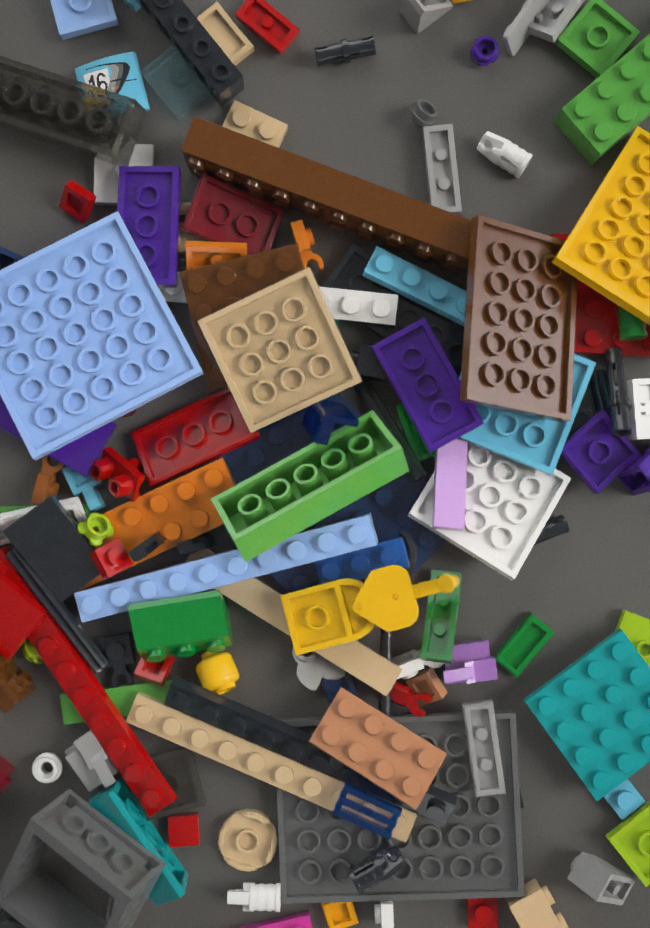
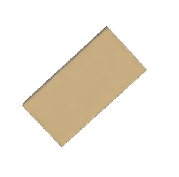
[196,2,254,66]

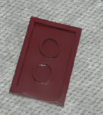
[180,173,285,256]

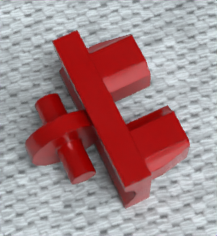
[90,446,145,502]

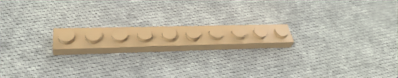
[126,692,418,843]

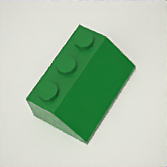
[128,590,233,662]

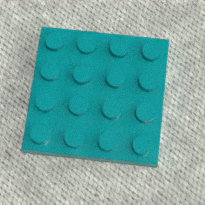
[523,629,650,801]

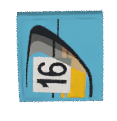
[75,52,150,128]

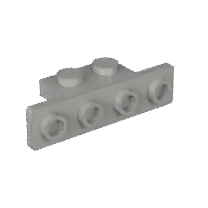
[503,0,585,56]

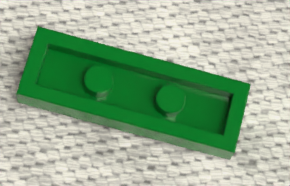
[420,570,462,664]

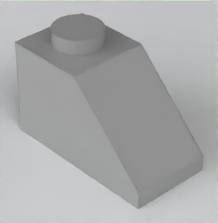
[567,852,636,906]

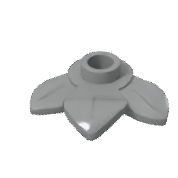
[292,647,345,691]

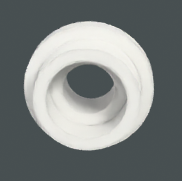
[32,752,63,783]

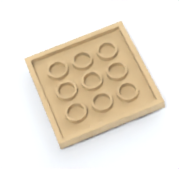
[197,267,362,433]

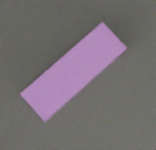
[432,439,468,531]

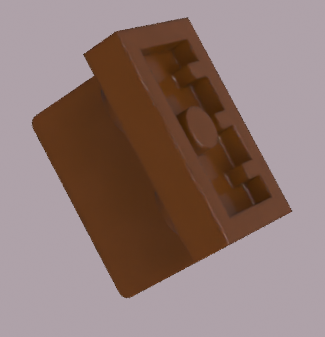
[0,654,36,714]

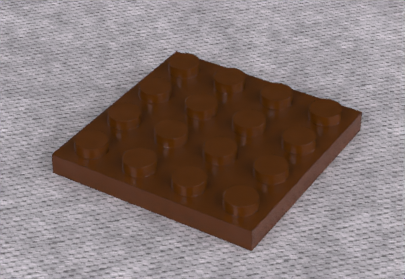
[180,244,304,391]

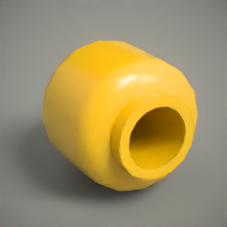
[195,651,239,695]

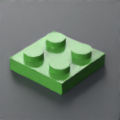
[555,0,640,79]

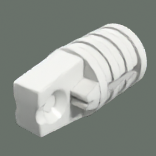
[476,131,533,179]
[227,882,281,912]

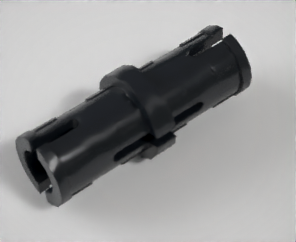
[315,35,376,67]

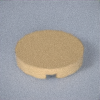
[218,808,278,872]

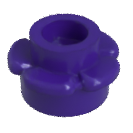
[470,36,499,66]

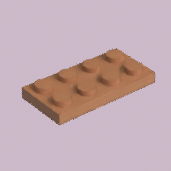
[308,687,447,810]

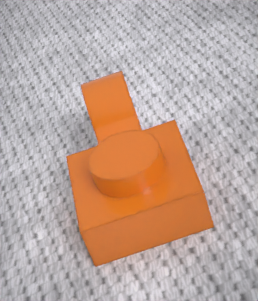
[291,219,324,271]

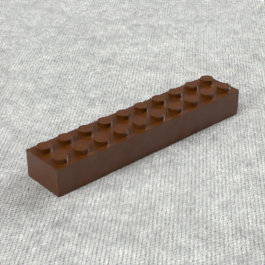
[181,116,471,273]

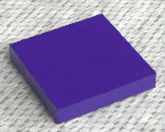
[561,409,641,494]

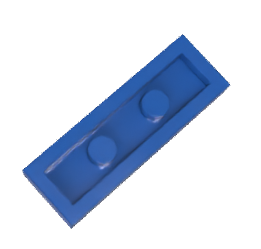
[315,537,410,584]

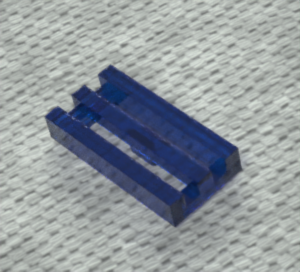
[332,782,402,840]

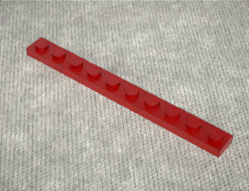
[0,547,177,817]

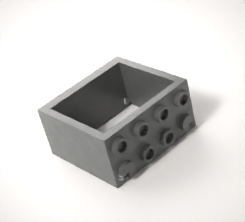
[0,789,166,928]

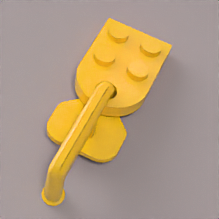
[280,565,460,656]

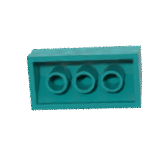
[88,776,188,906]

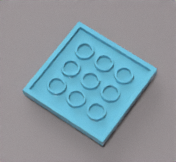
[459,354,596,475]

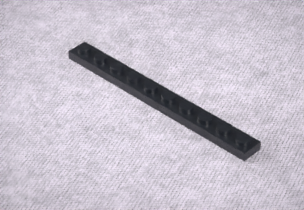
[164,676,458,825]

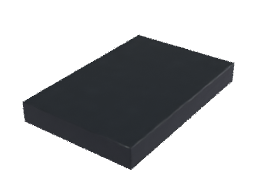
[2,494,100,603]

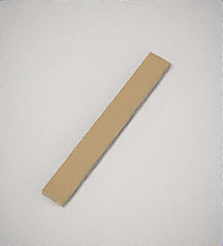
[186,548,403,696]

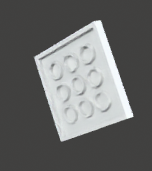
[407,438,571,581]

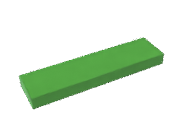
[60,677,180,725]

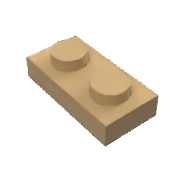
[222,100,288,148]

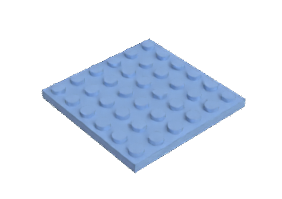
[0,211,204,460]

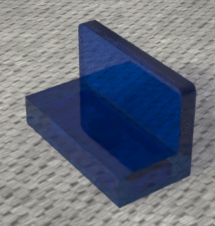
[302,399,359,446]

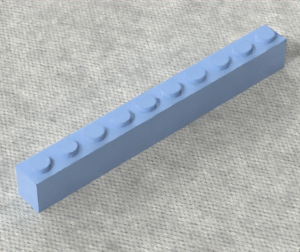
[74,513,378,623]

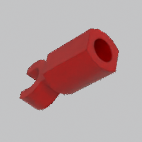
[376,681,432,717]

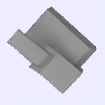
[64,730,119,792]

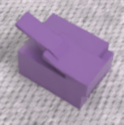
[443,638,498,684]

